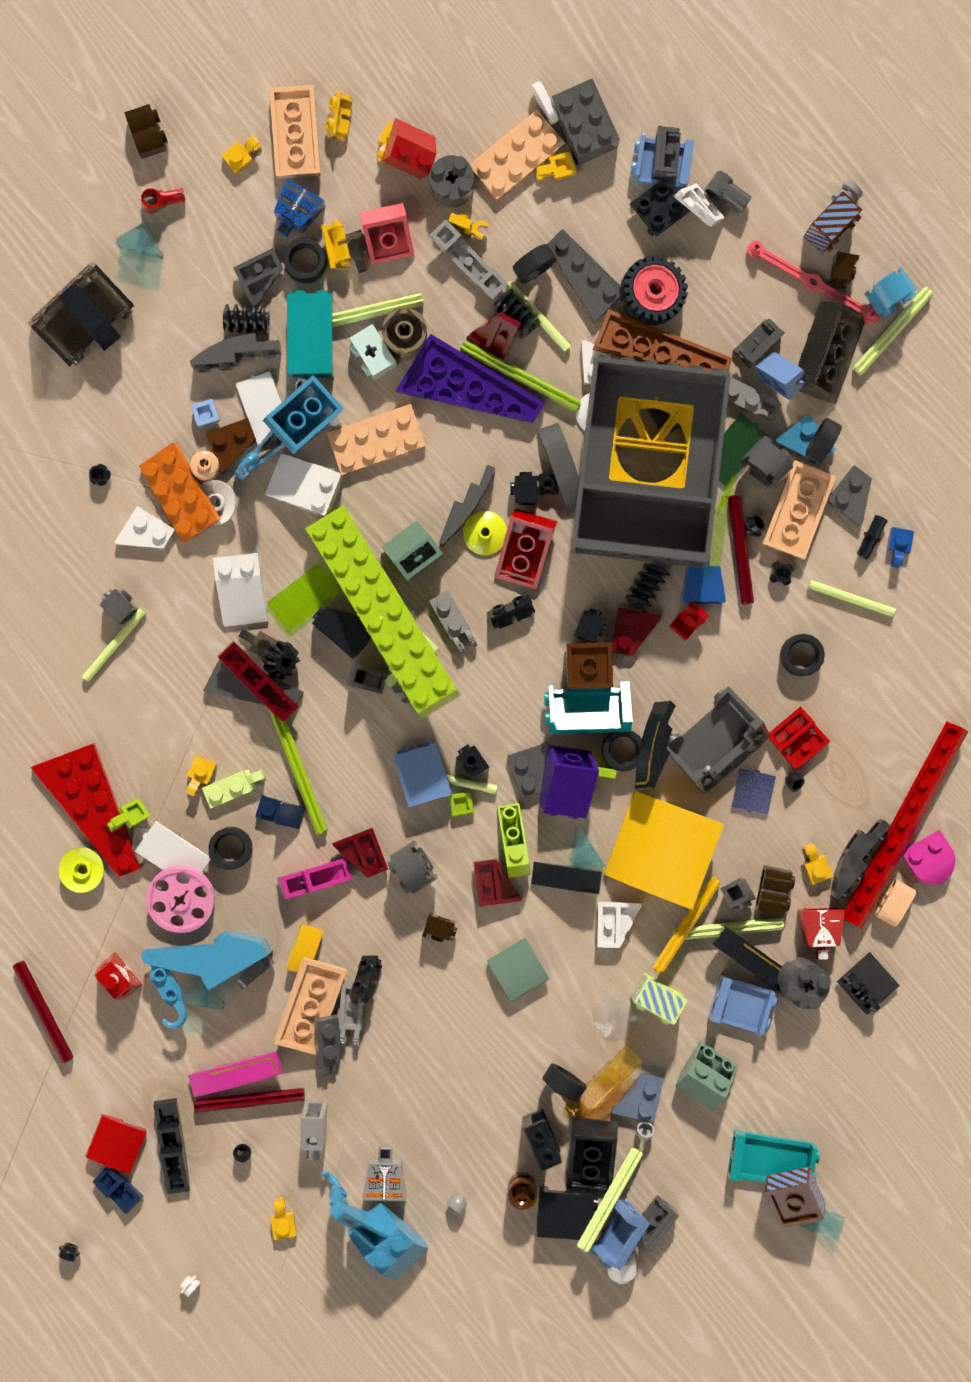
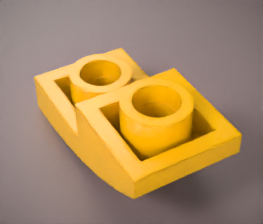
[285,924,323,973]

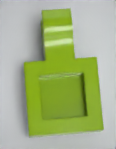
[107,797,150,832]

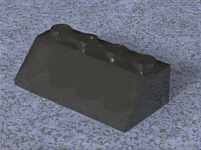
[796,301,865,404]

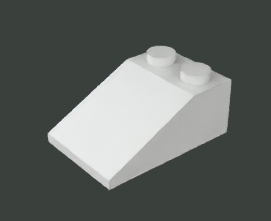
[265,454,343,517]
[213,553,268,627]

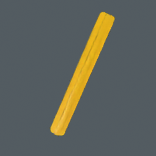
[653,877,721,974]

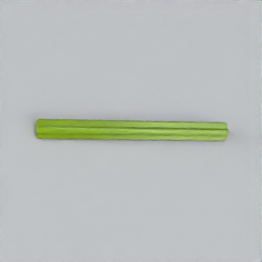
[460,341,581,412]
[270,711,328,835]

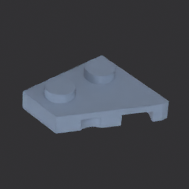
[611,1072,664,1123]

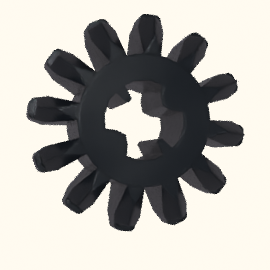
[261,640,301,679]

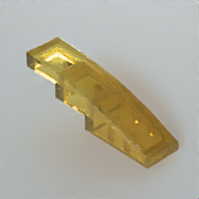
[564,1045,643,1118]

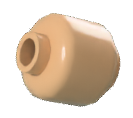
[190,451,220,482]

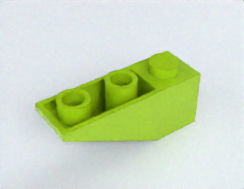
[497,803,531,878]

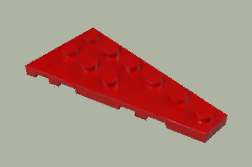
[30,743,142,877]

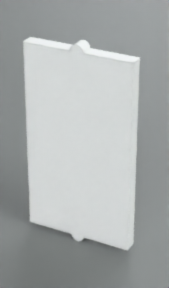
[236,371,282,445]
[135,821,211,883]

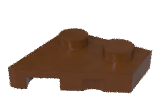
[206,418,256,474]

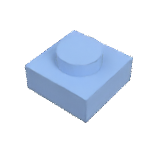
[191,399,220,428]

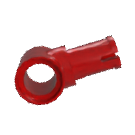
[141,188,186,214]

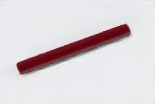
[728,495,754,605]
[13,961,74,1064]
[194,1088,305,1113]

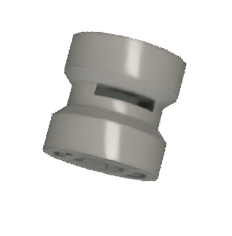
[831,180,863,201]

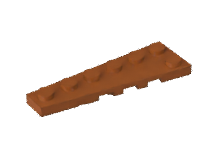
[592,309,732,372]

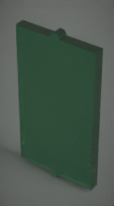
[719,413,769,486]

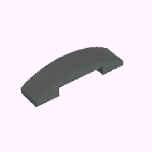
[537,423,579,514]

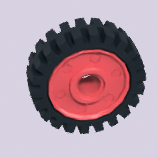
[619,255,688,325]

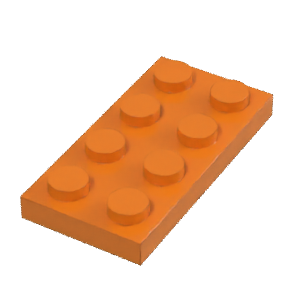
[139,442,221,543]

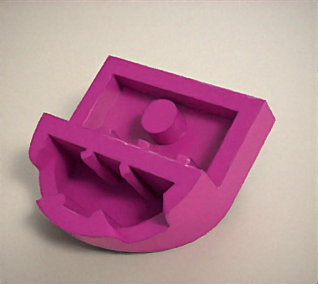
[902,830,955,886]

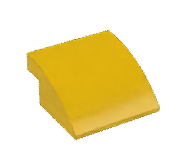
[604,791,724,910]

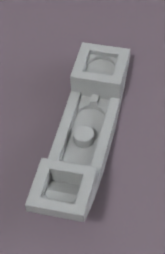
[430,219,508,300]

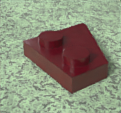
[612,608,661,656]
[332,828,389,878]
[473,859,522,907]

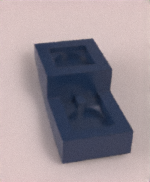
[92,1167,144,1214]

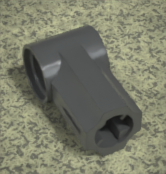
[705,171,752,214]

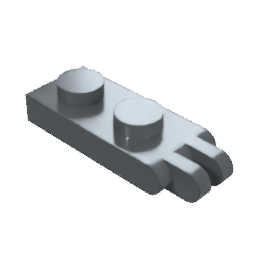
[314,1015,341,1077]

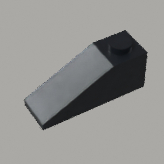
[58,282,121,351]
[531,861,602,894]

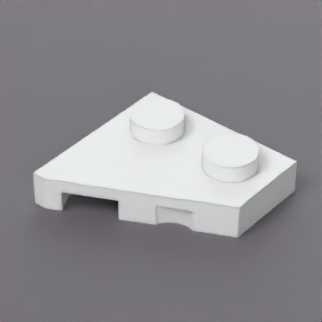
[114,506,176,549]
[597,902,642,948]

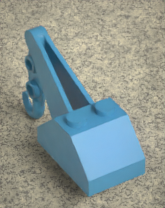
[234,375,344,481]
[141,930,273,1029]
[321,1171,428,1281]

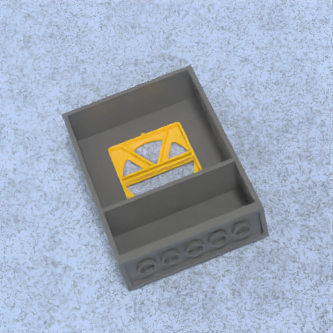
[570,354,731,568]

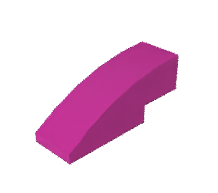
[277,858,352,899]

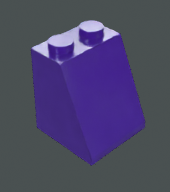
[539,745,599,819]

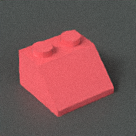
[360,203,415,265]

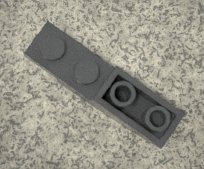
[190,333,282,373]

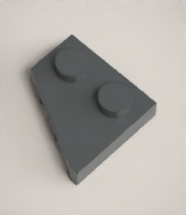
[233,248,283,307]
[508,742,549,798]

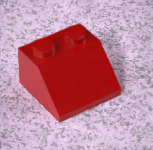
[381,118,437,179]

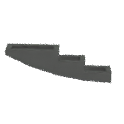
[439,465,495,546]

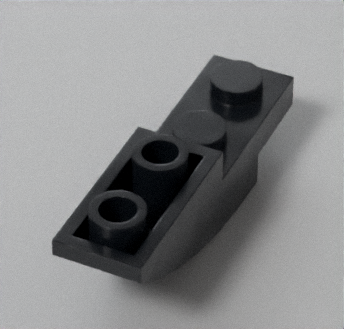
[831,819,890,900]

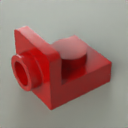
[670,601,709,641]

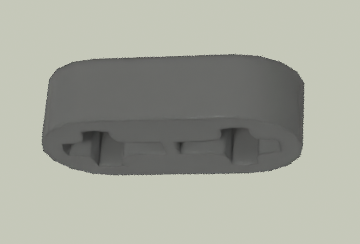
[235,955,275,990]

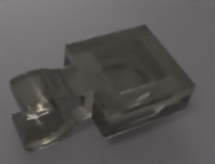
[342,229,368,273]
[238,629,277,658]

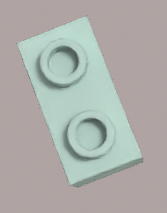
[349,324,397,380]

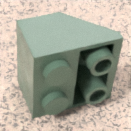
[382,521,444,583]
[675,1041,738,1111]

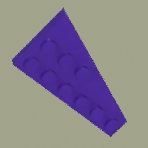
[396,334,545,423]

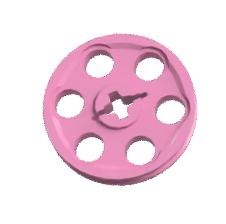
[146,865,215,933]

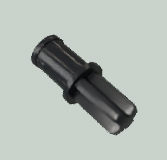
[857,515,888,559]

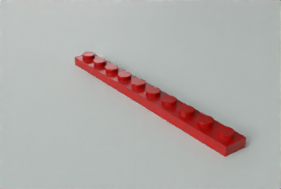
[844,721,968,929]

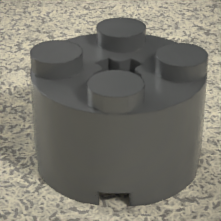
[429,155,474,208]
[741,436,793,489]
[387,841,437,894]
[777,957,831,1009]

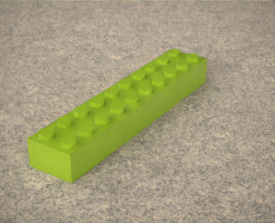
[305,505,461,719]

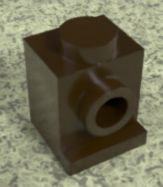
[829,251,860,289]
[422,913,458,942]

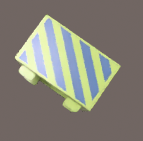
[631,972,688,1025]

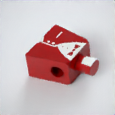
[798,908,845,960]
[94,952,142,1000]

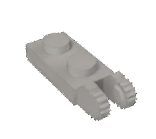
[728,377,782,421]
[429,590,477,654]
[339,983,363,1047]

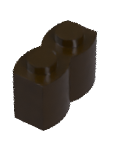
[124,104,168,159]
[755,865,795,916]

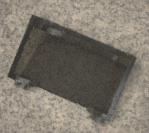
[28,262,135,367]

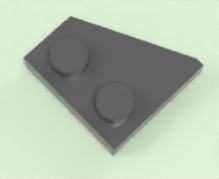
[827,465,872,527]

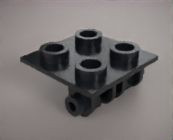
[629,177,691,237]
[836,952,900,1015]

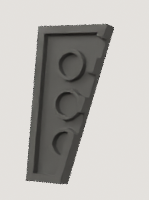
[203,659,303,705]

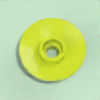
[463,511,507,556]
[59,847,104,893]

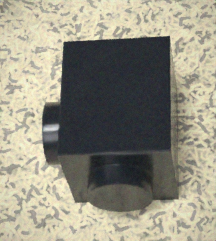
[510,472,538,506]
[573,608,607,643]
[456,744,489,780]

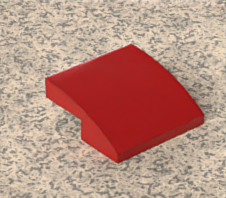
[769,706,831,771]
[85,1114,147,1174]

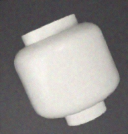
[607,1253,637,1284]

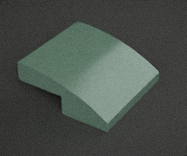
[487,938,550,1002]

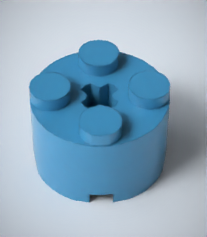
[864,267,917,318]

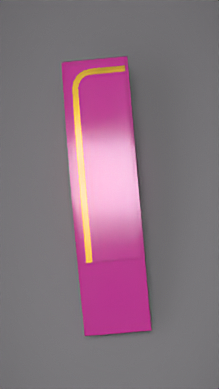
[188,1051,283,1097]

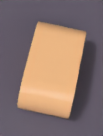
[874,879,916,927]

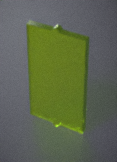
[715,476,736,516]
[267,563,341,632]

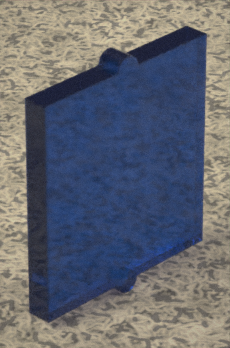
[731,768,776,814]

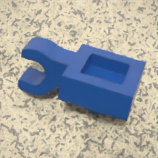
[887,527,914,568]

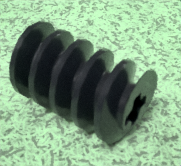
[493,288,540,339]
[223,304,270,334]
[625,563,670,613]

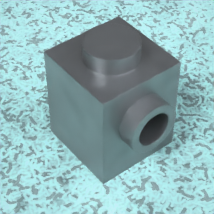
[99,589,138,625]
[720,878,756,911]

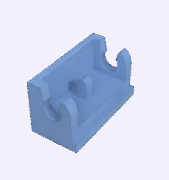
[755,351,805,400]

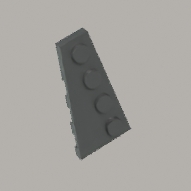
[548,229,622,324]

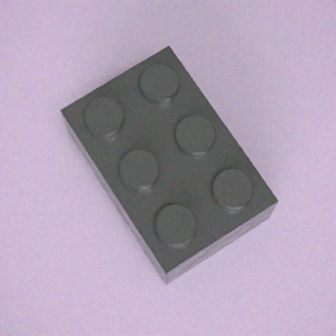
[551,78,620,166]

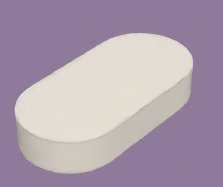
[531,81,559,125]

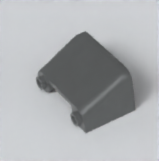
[665,686,769,794]

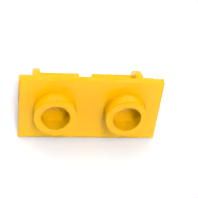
[325,90,353,141]
[321,220,351,269]

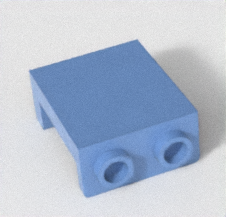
[630,133,695,190]
[393,740,452,807]
[708,975,777,1036]
[590,1197,650,1271]

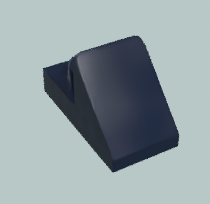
[255,795,305,829]

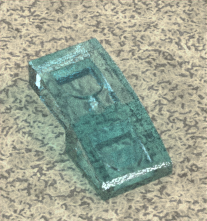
[798,1209,846,1240]

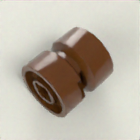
[508,1172,538,1210]

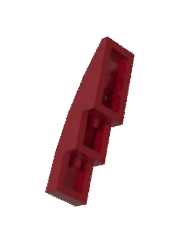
[217,641,299,722]

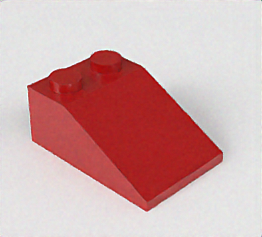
[494,509,558,590]

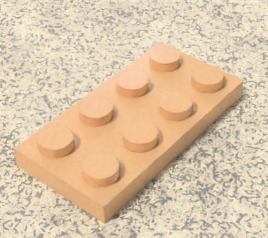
[269,85,321,179]
[470,110,565,202]
[327,404,426,476]
[762,460,836,560]
[273,957,347,1055]

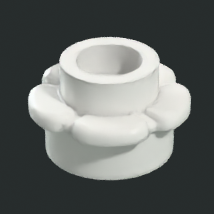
[180,1275,200,1297]

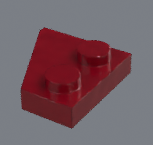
[466,312,521,360]

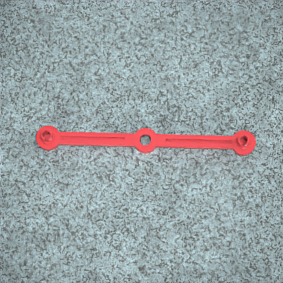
[747,241,880,324]

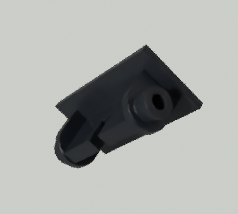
[487,595,535,630]
[349,955,382,1004]

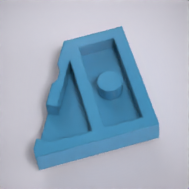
[774,414,836,464]

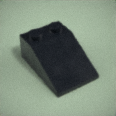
[567,1117,618,1192]

